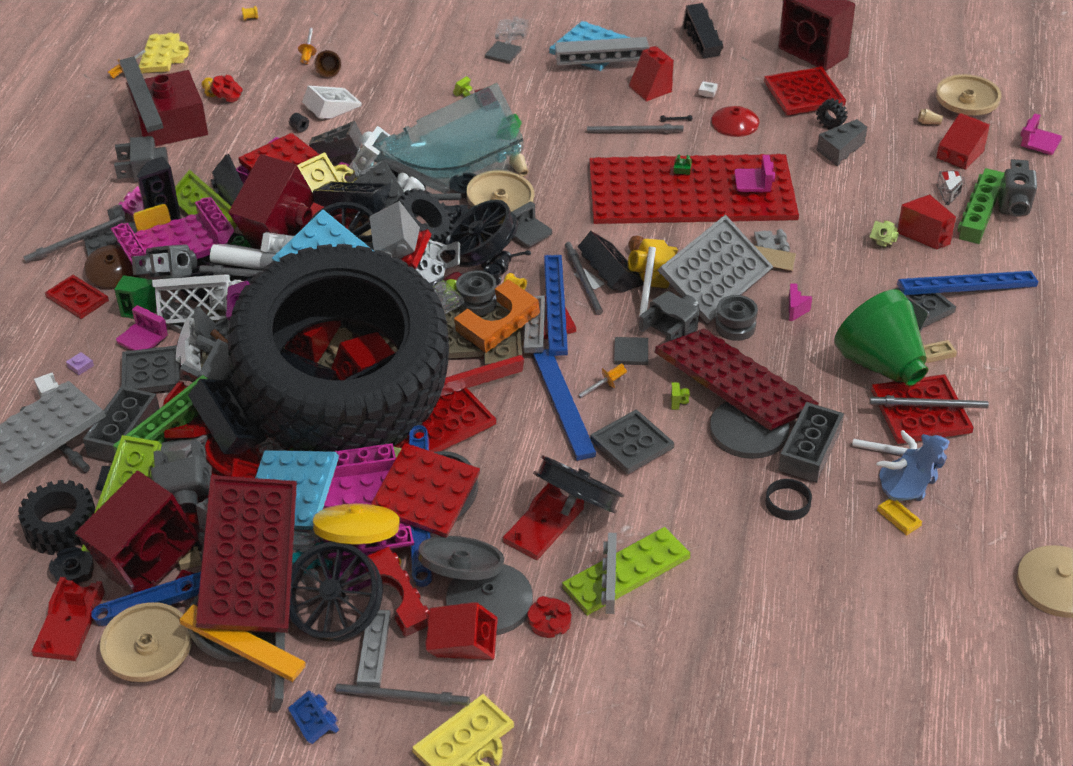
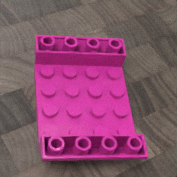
[111,197,234,266]
[323,443,414,558]

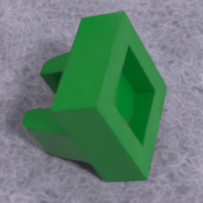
[674,154,692,175]

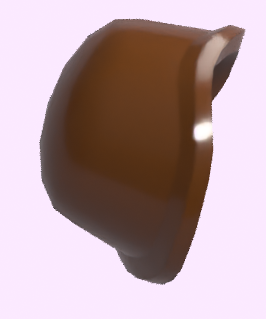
[315,50,341,77]

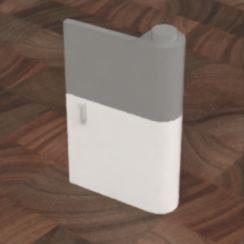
[210,244,277,270]

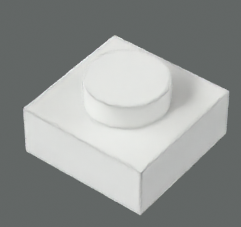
[698,81,718,97]

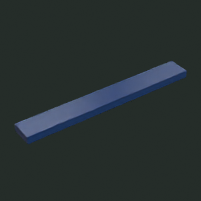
[544,255,568,356]
[897,271,1039,295]
[533,349,596,461]

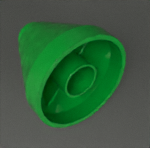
[834,289,929,386]

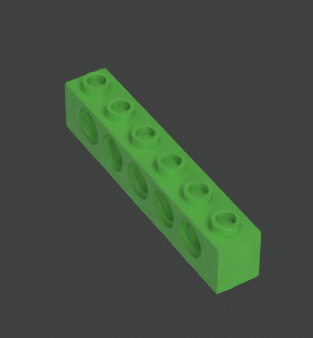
[957,168,1004,244]
[113,375,208,454]

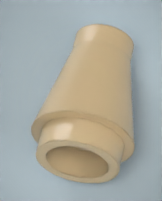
[918,108,943,125]
[509,153,529,177]

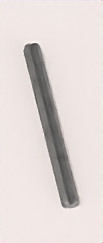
[374,153,450,194]

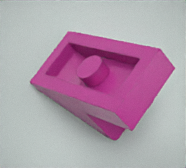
[788,283,812,321]

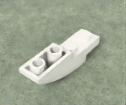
[261,232,294,253]
[176,317,201,372]

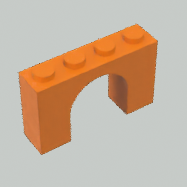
[454,279,540,353]

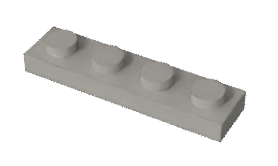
[524,296,545,353]
[601,533,617,614]
[357,610,391,688]

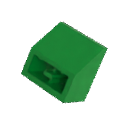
[114,275,163,319]

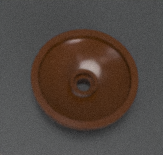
[84,245,137,290]

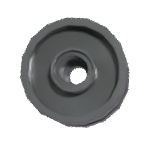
[456,270,497,316]
[715,295,758,341]

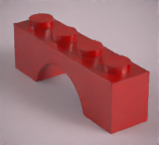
[364,546,430,637]

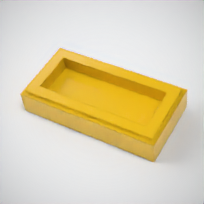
[877,499,922,536]

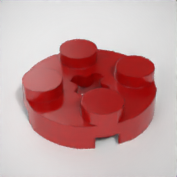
[210,75,243,102]
[528,596,572,638]

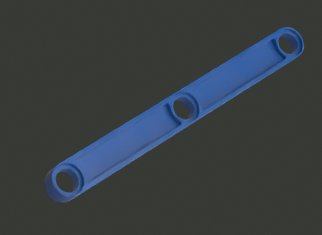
[409,425,432,587]
[91,572,201,626]

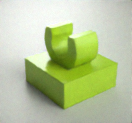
[453,76,473,98]
[671,382,690,410]

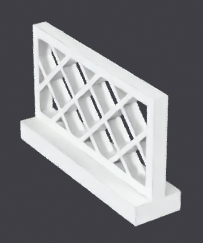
[152,275,230,323]

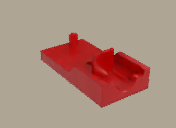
[503,483,584,560]
[31,577,105,661]

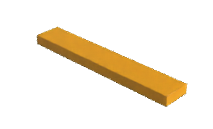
[179,604,306,682]

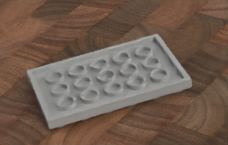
[658,215,773,324]
[0,381,106,484]

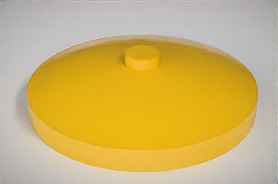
[313,503,399,544]

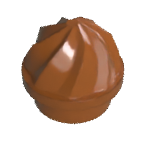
[628,236,644,251]

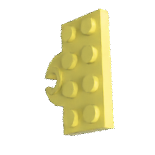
[139,33,190,73]
[297,153,358,217]
[412,694,514,766]

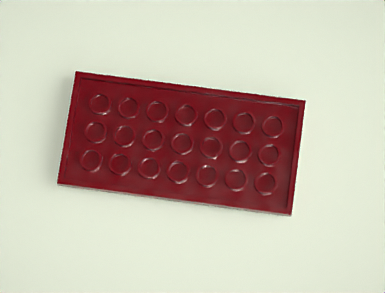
[654,329,819,430]
[196,475,297,633]

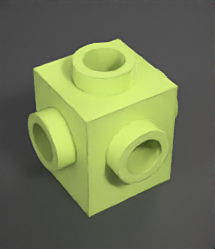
[870,221,899,247]

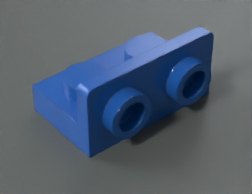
[288,690,339,744]

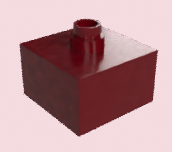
[778,0,856,71]
[126,70,208,146]
[228,154,314,249]
[75,470,199,594]

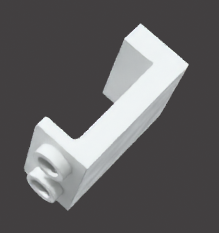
[349,126,390,171]

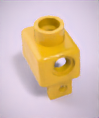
[628,239,678,289]

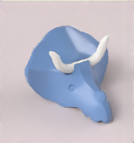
[876,430,950,501]

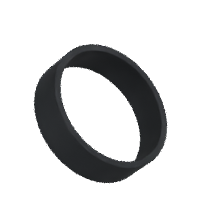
[765,479,812,520]

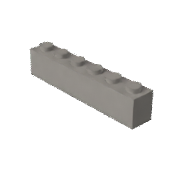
[555,37,649,66]

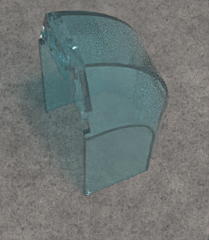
[376,83,524,178]

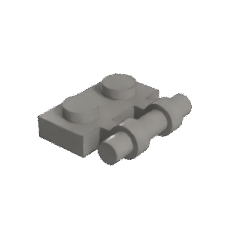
[754,229,790,252]

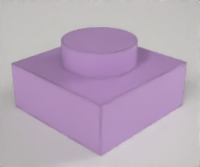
[66,352,94,375]

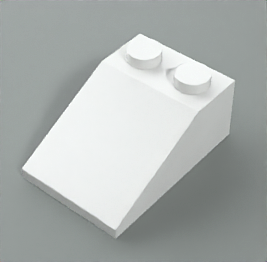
[302,86,362,119]

